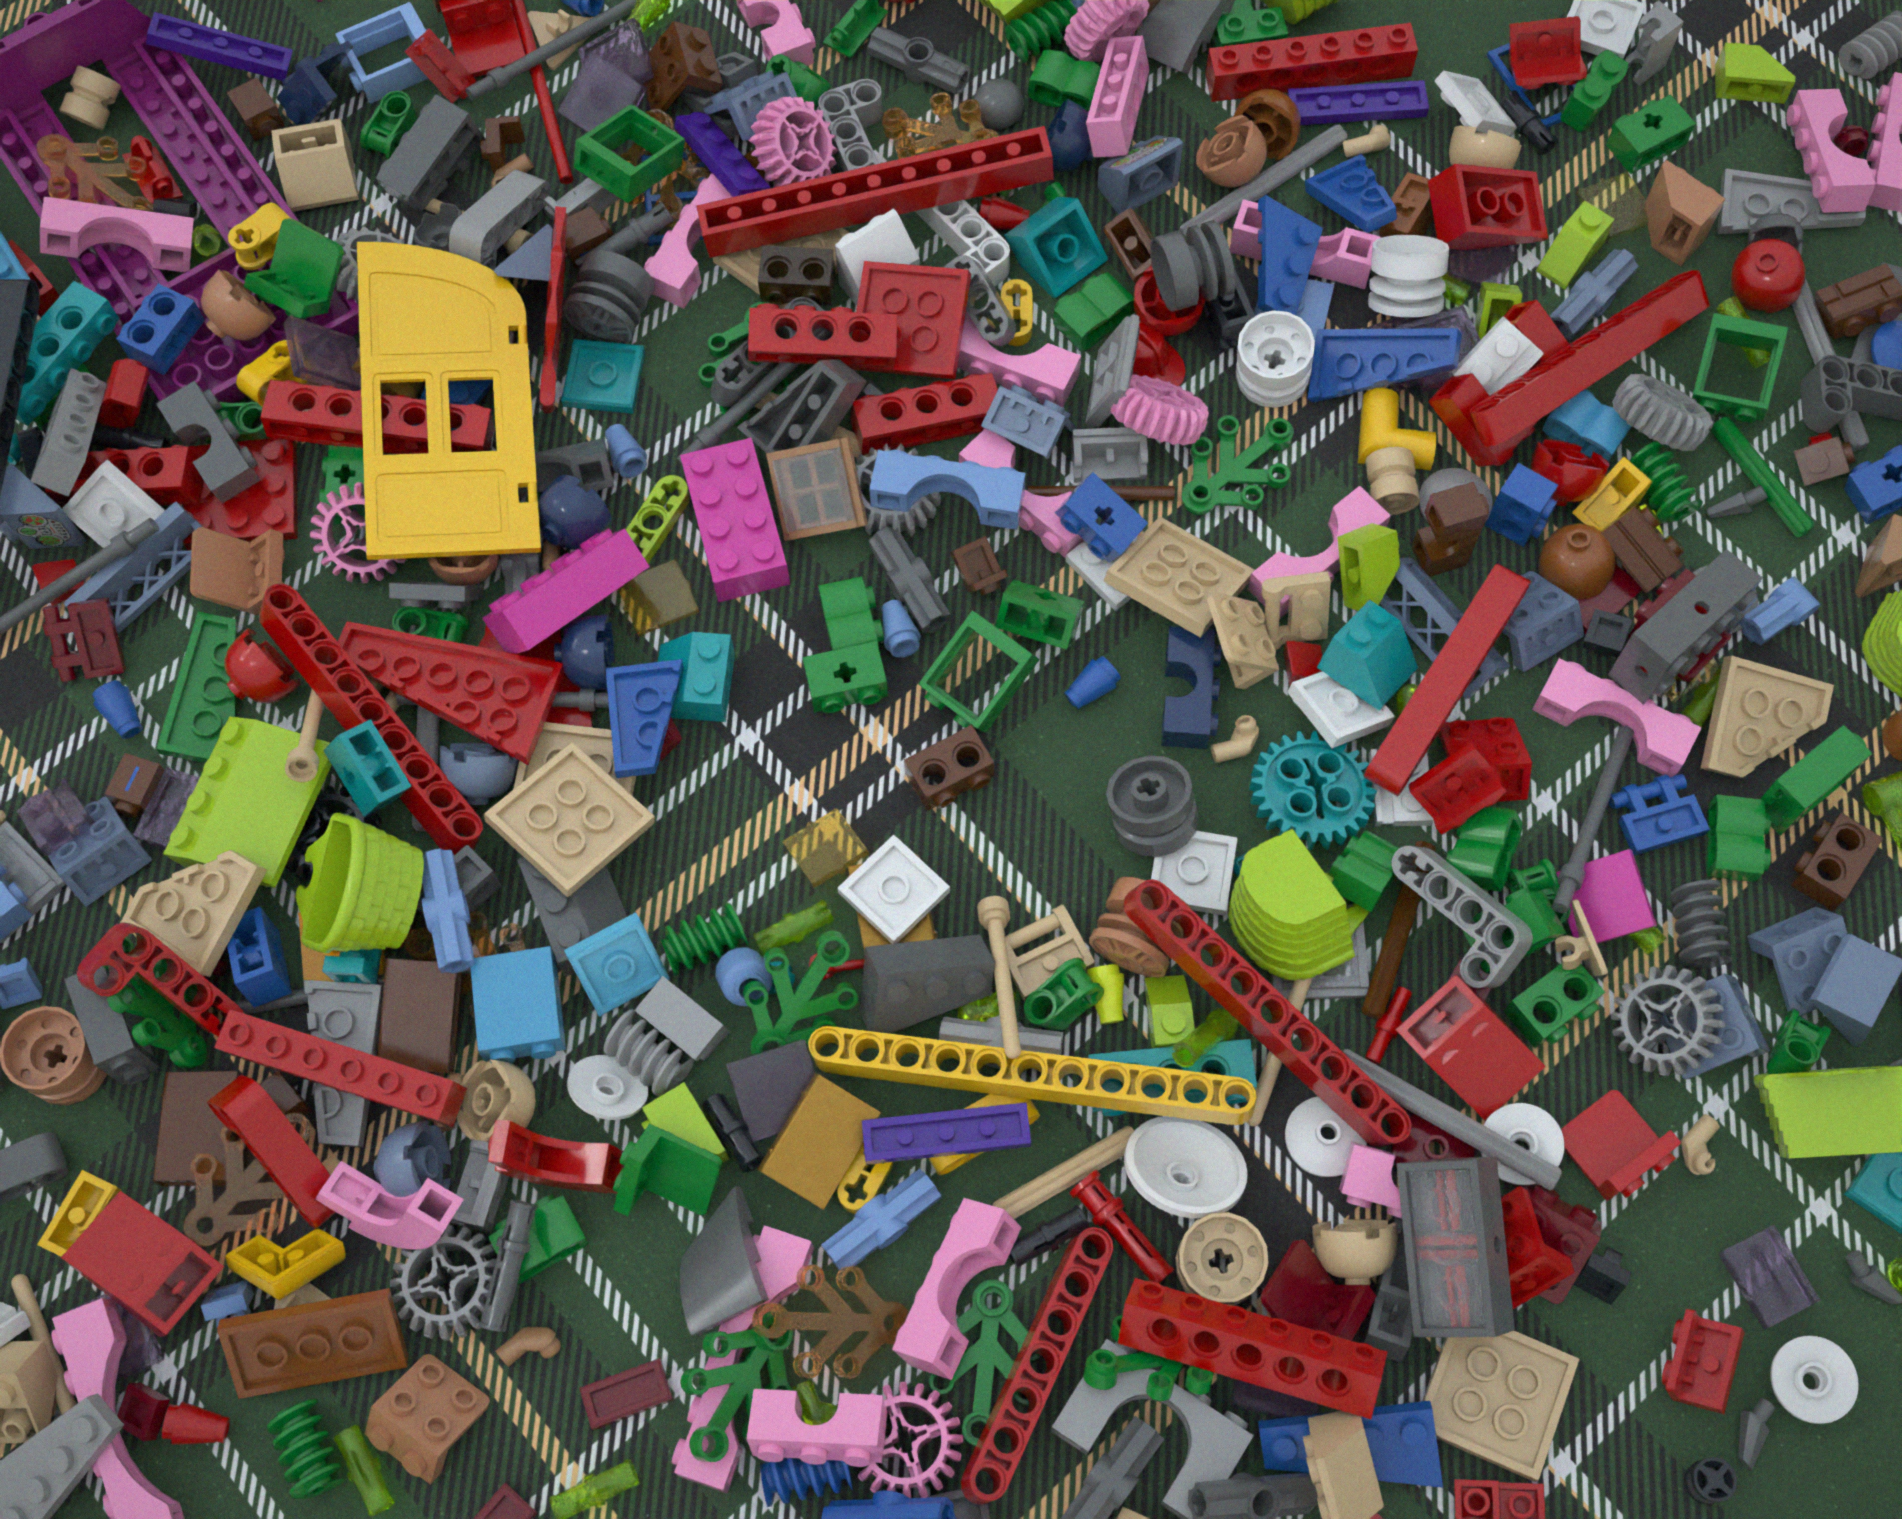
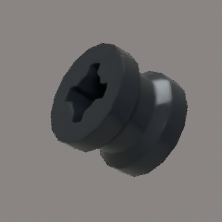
[1684,1457,1737,1505]

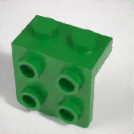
[244,218,344,320]
[613,1123,722,1217]

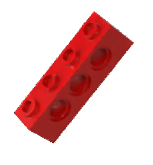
[748,303,897,368]
[850,373,998,456]
[45,445,203,508]

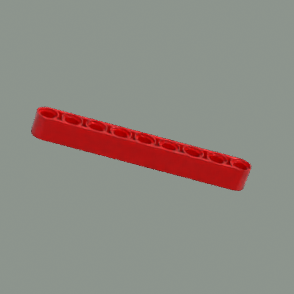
[1470,270,1710,447]
[259,583,483,856]
[1123,879,1411,1148]

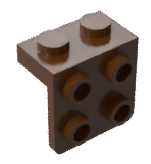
[639,21,723,117]

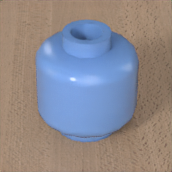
[715,947,772,1007]

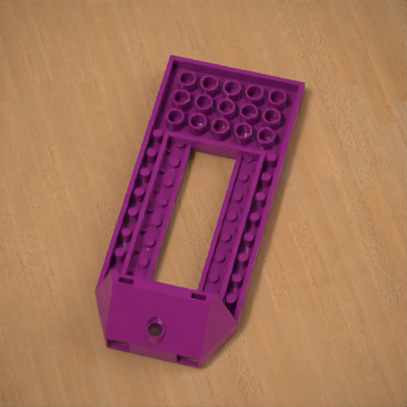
[0,0,360,403]

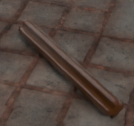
[1362,840,1436,1019]

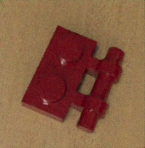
[42,597,126,681]

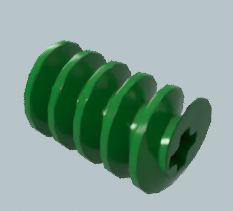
[1004,0,1077,63]
[1630,441,1703,524]
[660,903,749,976]
[267,1398,345,1499]

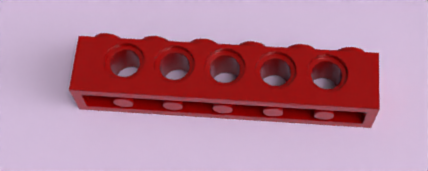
[1205,23,1418,102]
[261,380,494,454]
[214,1009,468,1127]
[1117,1278,1388,1419]

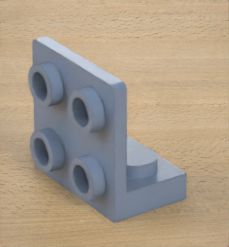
[703,70,798,141]
[981,385,1076,459]
[1502,571,1584,672]
[41,797,152,907]
[1747,907,1847,1016]
[1656,973,1770,1079]

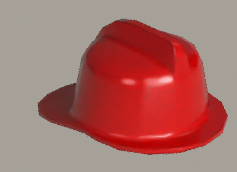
[1130,322,1186,386]

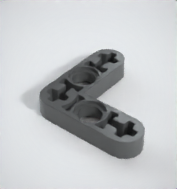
[944,255,1016,346]

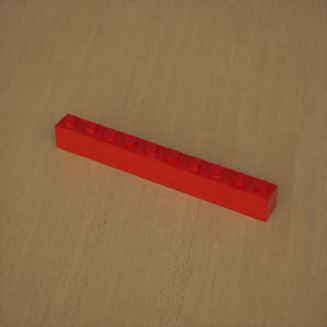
[696,126,1054,258]

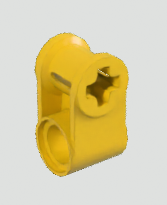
[228,203,291,270]
[236,340,311,407]

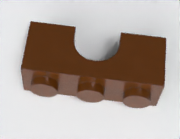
[1411,481,1489,577]

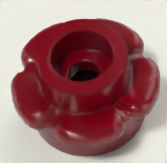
[1834,125,1869,157]

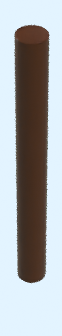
[1028,486,1175,501]

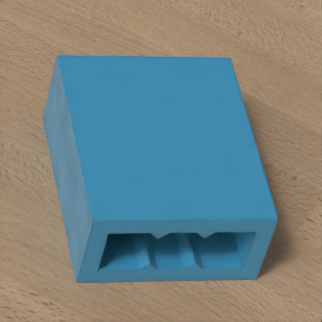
[470,946,566,1064]

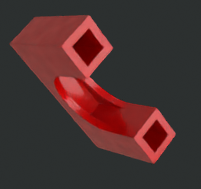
[1428,300,1569,467]

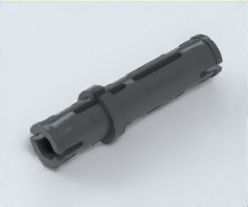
[575,201,674,269]
[479,1200,537,1332]

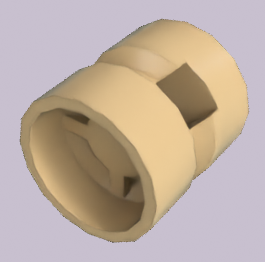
[59,66,121,130]
[1365,447,1420,515]

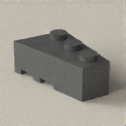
[375,94,485,213]
[737,359,867,472]
[859,935,995,1034]

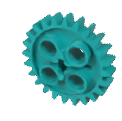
[1249,731,1377,850]

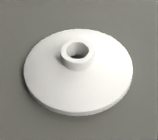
[567,1055,648,1120]
[1285,1097,1367,1178]
[1481,1103,1564,1186]
[1770,1336,1858,1424]

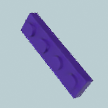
[146,12,293,81]
[1287,80,1429,125]
[674,112,770,197]
[862,1102,1031,1165]

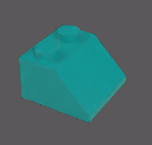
[1004,197,1109,298]
[1317,600,1418,711]
[658,632,735,722]

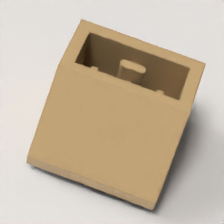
[271,118,359,212]
[0,1341,58,1444]
[1303,1411,1384,1519]

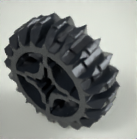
[285,784,382,883]

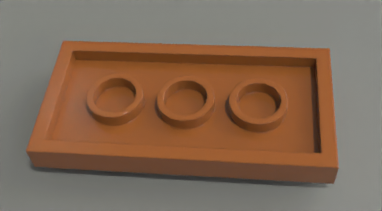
[217,1288,409,1399]

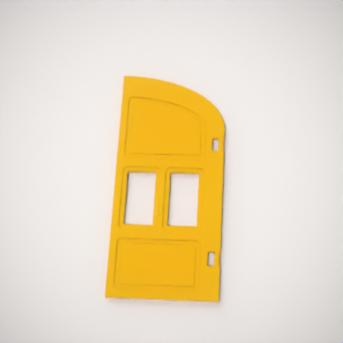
[357,242,541,560]

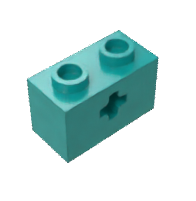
[323,719,412,817]

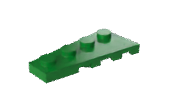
[156,611,238,763]

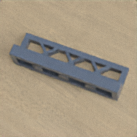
[63,501,203,634]
[1380,558,1510,699]

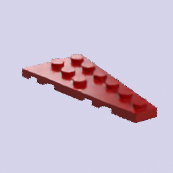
[337,621,565,765]

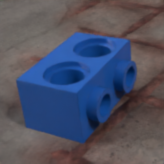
[116,283,205,375]
[1485,463,1558,547]

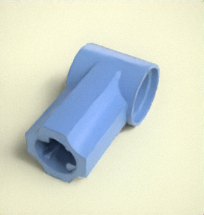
[1740,576,1821,646]

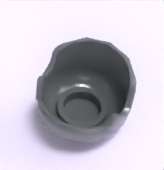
[973,78,1024,131]
[414,202,462,252]
[1747,213,1803,255]

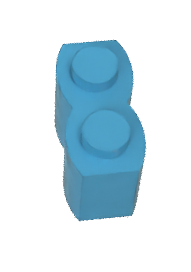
[1542,389,1632,462]

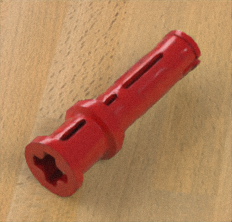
[1069,1169,1175,1283]

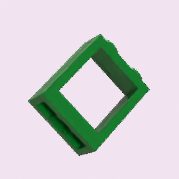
[574,104,685,203]
[1692,313,1789,423]
[918,610,1040,733]
[1760,725,1872,836]

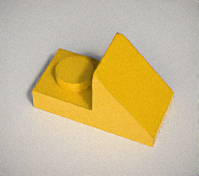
[1572,457,1653,531]

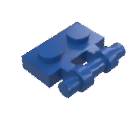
[1609,774,1710,856]

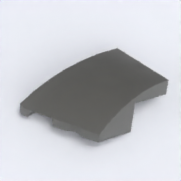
[1136,0,1235,74]
[679,52,759,138]
[680,1186,769,1336]

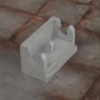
[1625,0,1684,86]
[543,178,620,222]
[1072,427,1148,483]
[635,976,731,1061]
[449,1139,509,1234]

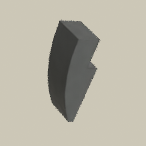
[1362,1219,1413,1363]

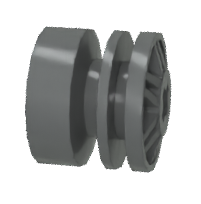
[1150,220,1235,312]
[562,250,655,344]

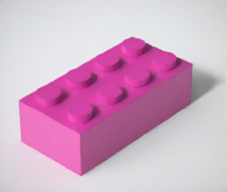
[680,437,790,603]
[482,528,650,654]

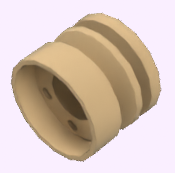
[1175,1212,1269,1306]

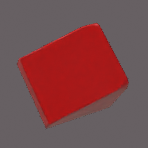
[31,559,85,605]
[1283,641,1323,686]

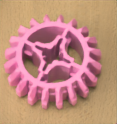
[1064,0,1150,62]
[748,97,838,188]
[1110,375,1209,445]
[310,482,407,583]
[858,1382,963,1498]

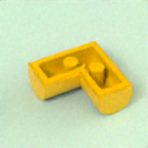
[1358,388,1436,471]
[37,1170,121,1256]
[225,1228,346,1301]

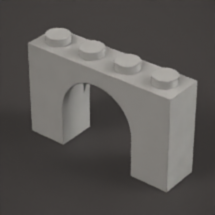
[1051,1339,1254,1519]

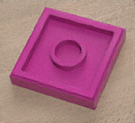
[1556,849,1657,944]

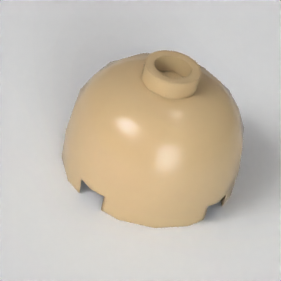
[1449,126,1522,169]
[457,1059,536,1142]
[1312,1219,1398,1285]

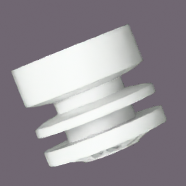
[1368,235,1449,317]
[1236,310,1315,408]

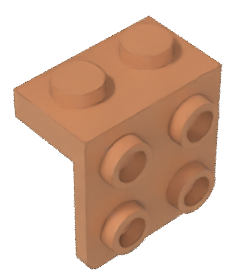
[190,527,285,615]
[364,1354,490,1484]

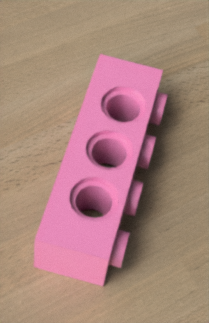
[1086,35,1149,158]

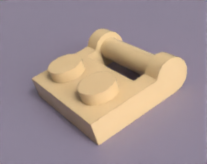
[1262,571,1331,650]
[1005,905,1095,1001]

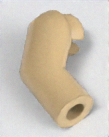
[1343,125,1391,158]
[1211,715,1259,763]
[1681,1114,1720,1175]

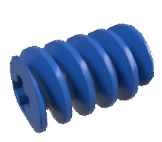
[760,1458,853,1507]

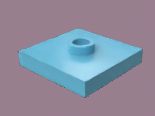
[564,912,670,1017]

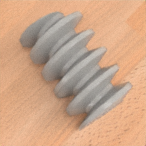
[1839,10,1902,79]
[604,1009,694,1096]

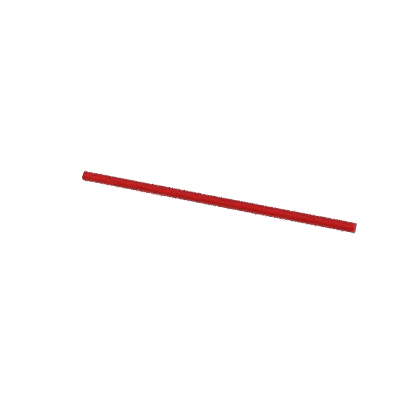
[510,0,573,184]

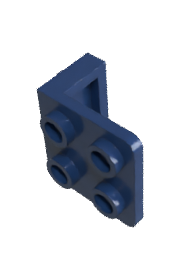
[276,41,353,126]

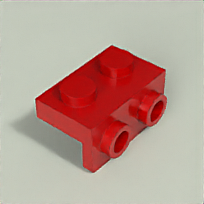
[1408,741,1506,835]
[1662,1309,1745,1414]

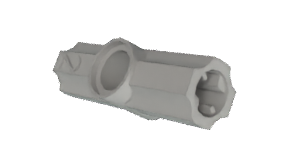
[939,1016,1063,1069]

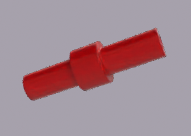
[1364,986,1412,1065]

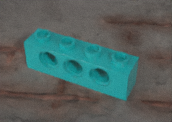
[16,281,120,426]
[1088,1039,1257,1116]

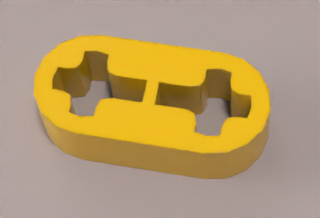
[1000,279,1033,346]
[837,1142,894,1214]

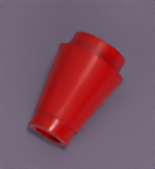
[978,194,1030,230]
[162,1401,230,1445]

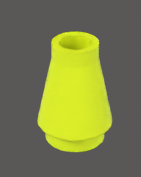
[1087,964,1124,1025]

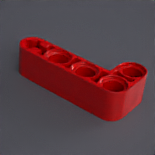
[77,922,244,1036]
[207,1075,336,1229]

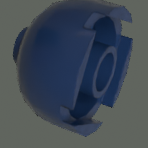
[1047,99,1093,172]
[538,474,612,550]
[554,614,615,691]

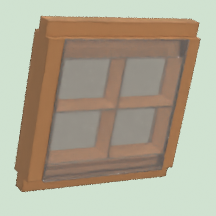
[766,437,868,541]

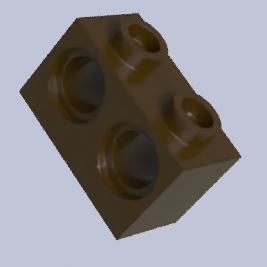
[758,245,836,306]

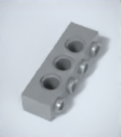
[31,368,107,496]

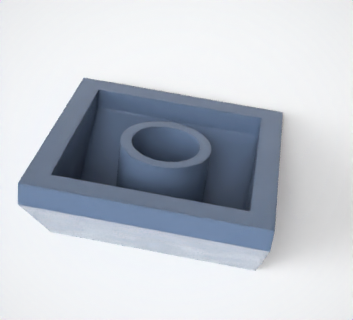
[493,224,553,281]
[1810,934,1902,1047]

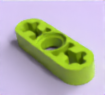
[626,475,690,564]

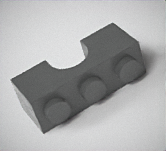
[156,381,261,503]

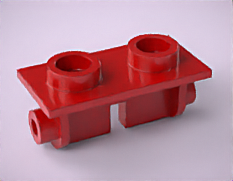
[404,28,476,104]
[122,135,183,206]

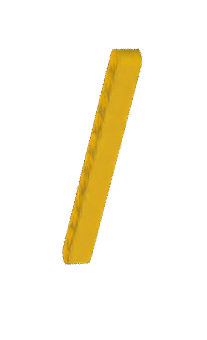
[808,1026,1256,1125]

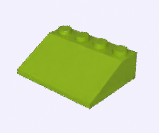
[163,716,332,888]

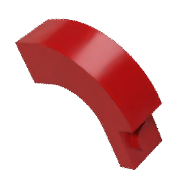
[488,1120,624,1193]

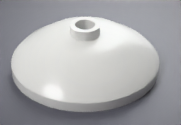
[1124,1116,1247,1219]

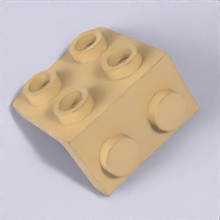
[1207,592,1279,690]

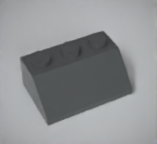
[517,857,627,977]

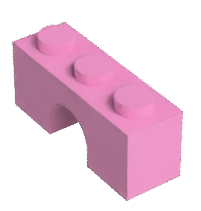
[736,0,816,66]
[1339,1141,1402,1218]
[746,1389,887,1467]

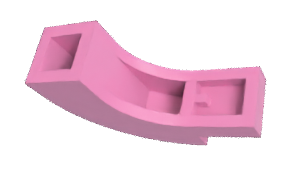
[315,1161,464,1250]

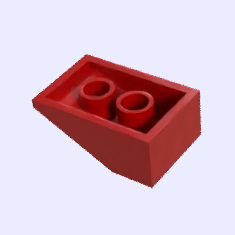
[1427,164,1548,250]

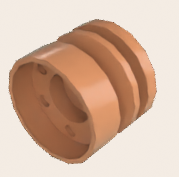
[1089,877,1191,978]
[0,1006,107,1106]

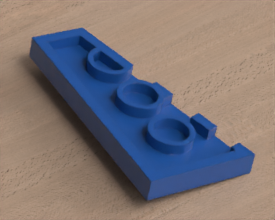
[1307,328,1462,403]
[1258,1401,1443,1488]

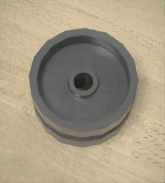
[1106,755,1199,857]

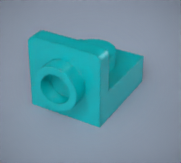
[322,949,382,984]

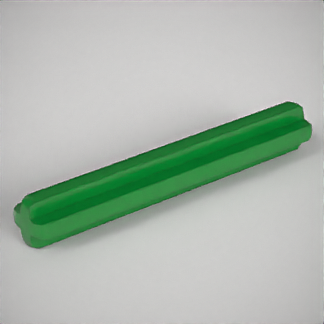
[1711,416,1815,538]

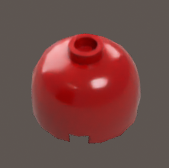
[1731,239,1806,313]
[1134,266,1205,336]
[1530,439,1610,506]
[224,628,301,704]

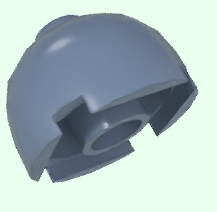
[440,742,518,805]
[374,1121,451,1197]

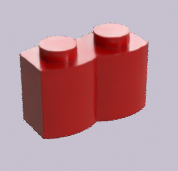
[97,359,150,429]

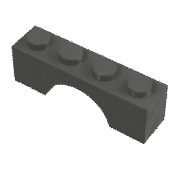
[518,438,614,499]

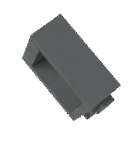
[64,966,160,1085]

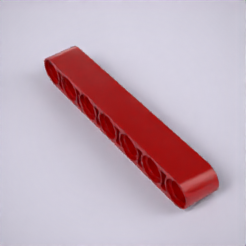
[1363,563,1531,797]
[961,1227,1113,1505]

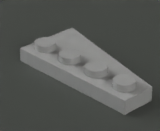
[1717,169,1866,235]
[304,980,383,1148]
[0,1393,124,1519]

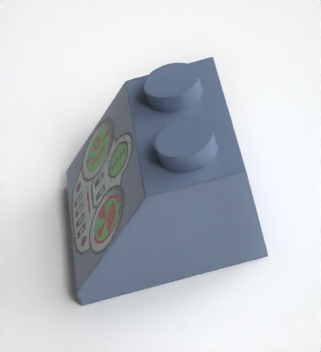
[1097,135,1183,214]
[0,463,87,549]

